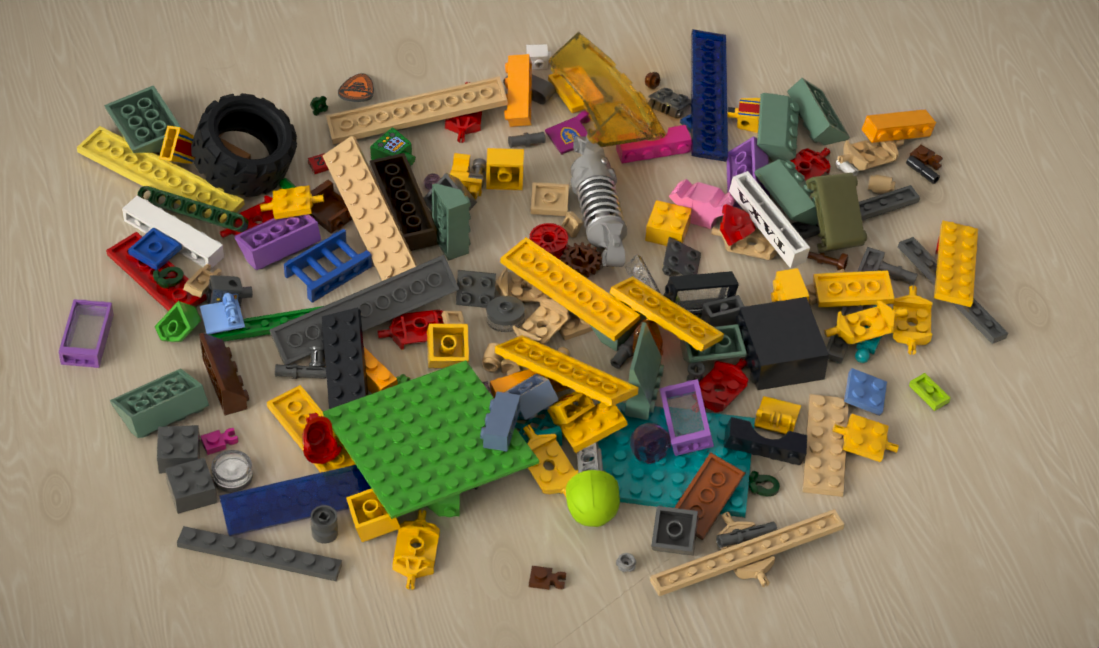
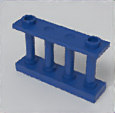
[284,229,372,303]

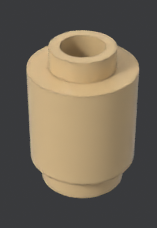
[868,175,896,194]
[482,343,503,372]

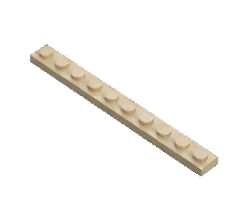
[650,509,845,596]

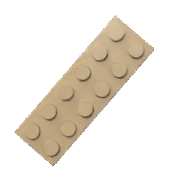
[802,394,848,497]

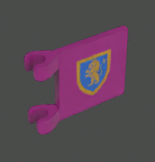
[545,110,604,155]

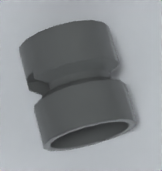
[311,505,338,544]

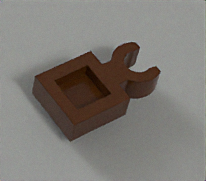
[529,566,566,590]

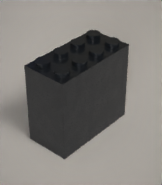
[736,297,829,390]

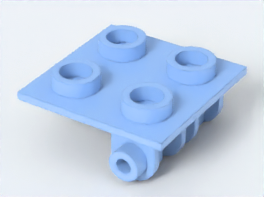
[200,293,245,334]

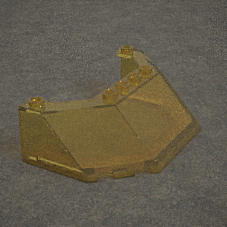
[548,31,667,147]

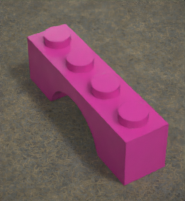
[616,125,692,164]

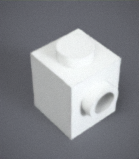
[526,44,551,69]

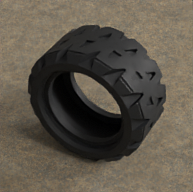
[191,93,297,197]

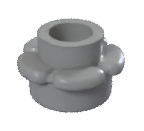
[616,553,636,572]

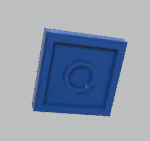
[128,228,182,270]

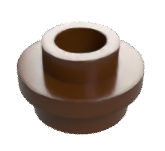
[645,72,661,89]

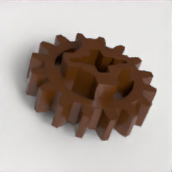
[561,242,602,278]

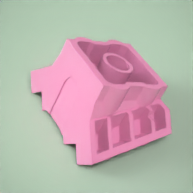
[669,179,736,229]

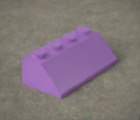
[726,136,770,208]
[235,214,321,270]

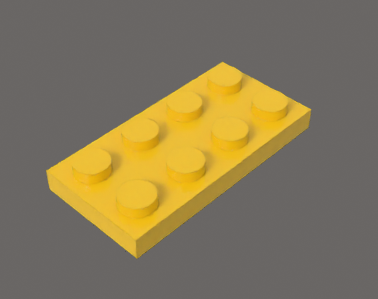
[813,271,895,307]

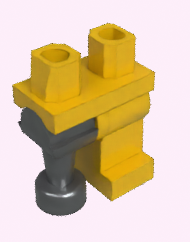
[450,153,487,200]

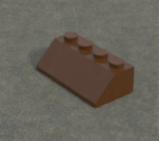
[199,333,249,416]

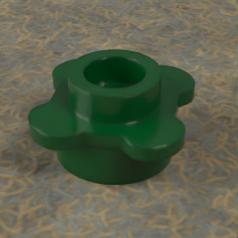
[310,96,328,116]

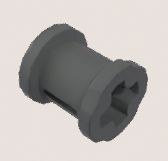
[309,346,326,366]
[687,362,705,382]

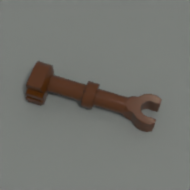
[807,251,848,271]

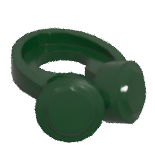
[153,267,184,289]
[748,471,780,496]

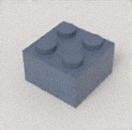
[504,374,559,420]

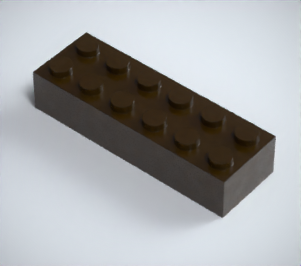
[369,153,437,251]

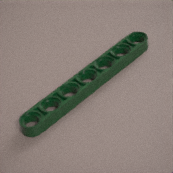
[137,186,249,232]

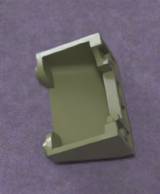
[806,172,867,253]

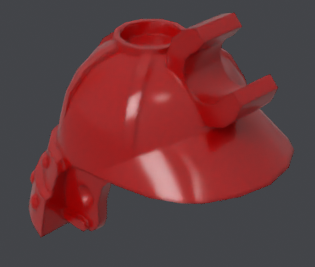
[302,413,342,464]

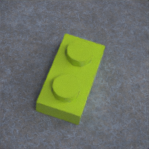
[909,373,950,411]

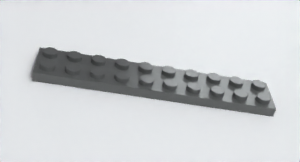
[269,255,459,365]

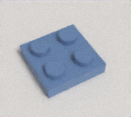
[844,368,887,416]

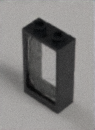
[664,271,739,315]

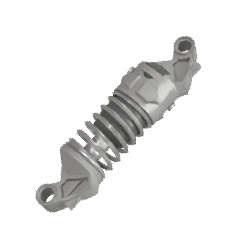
[571,134,627,267]

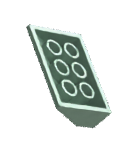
[104,85,181,153]
[625,322,664,420]
[110,368,209,438]

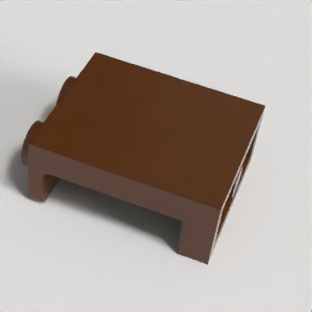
[309,179,353,234]

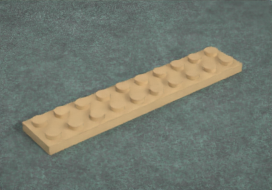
[326,76,508,145]
[322,136,418,281]

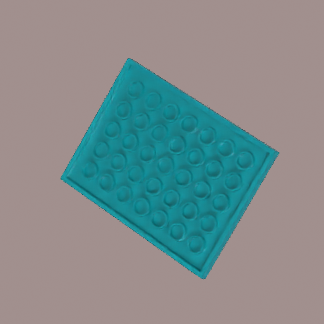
[589,401,755,518]

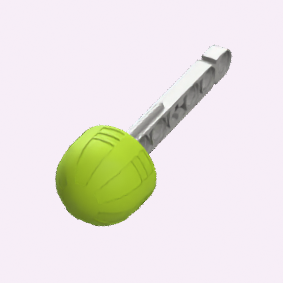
[566,399,620,527]

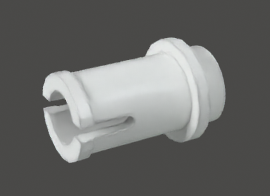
[835,160,859,176]

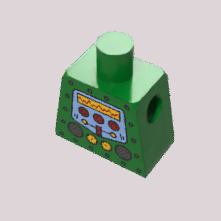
[370,127,416,166]

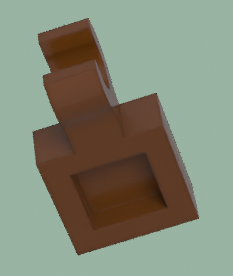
[910,145,943,170]

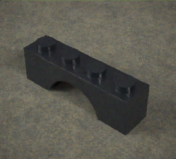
[724,417,807,465]

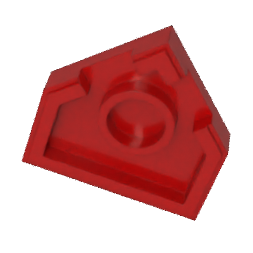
[720,204,756,246]

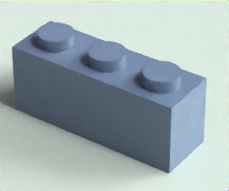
[480,391,520,451]

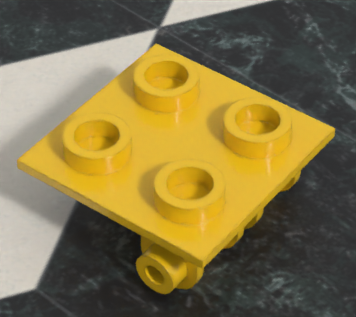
[754,396,801,434]

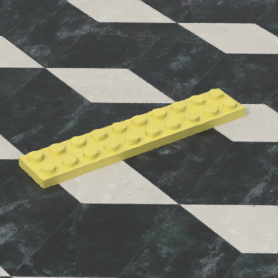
[77,126,245,223]

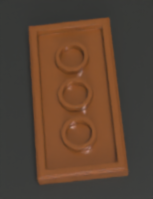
[675,452,745,540]

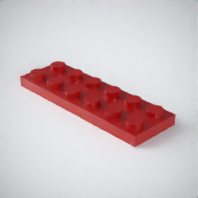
[106,232,207,311]

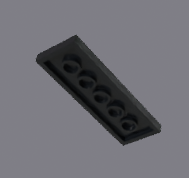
[322,307,368,409]

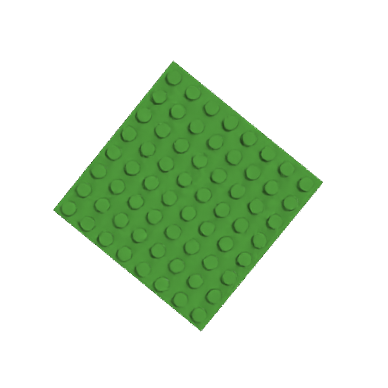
[323,360,539,519]

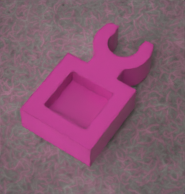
[200,428,238,455]

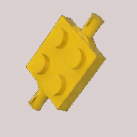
[260,185,324,219]
[832,414,899,462]

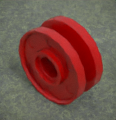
[529,223,568,260]

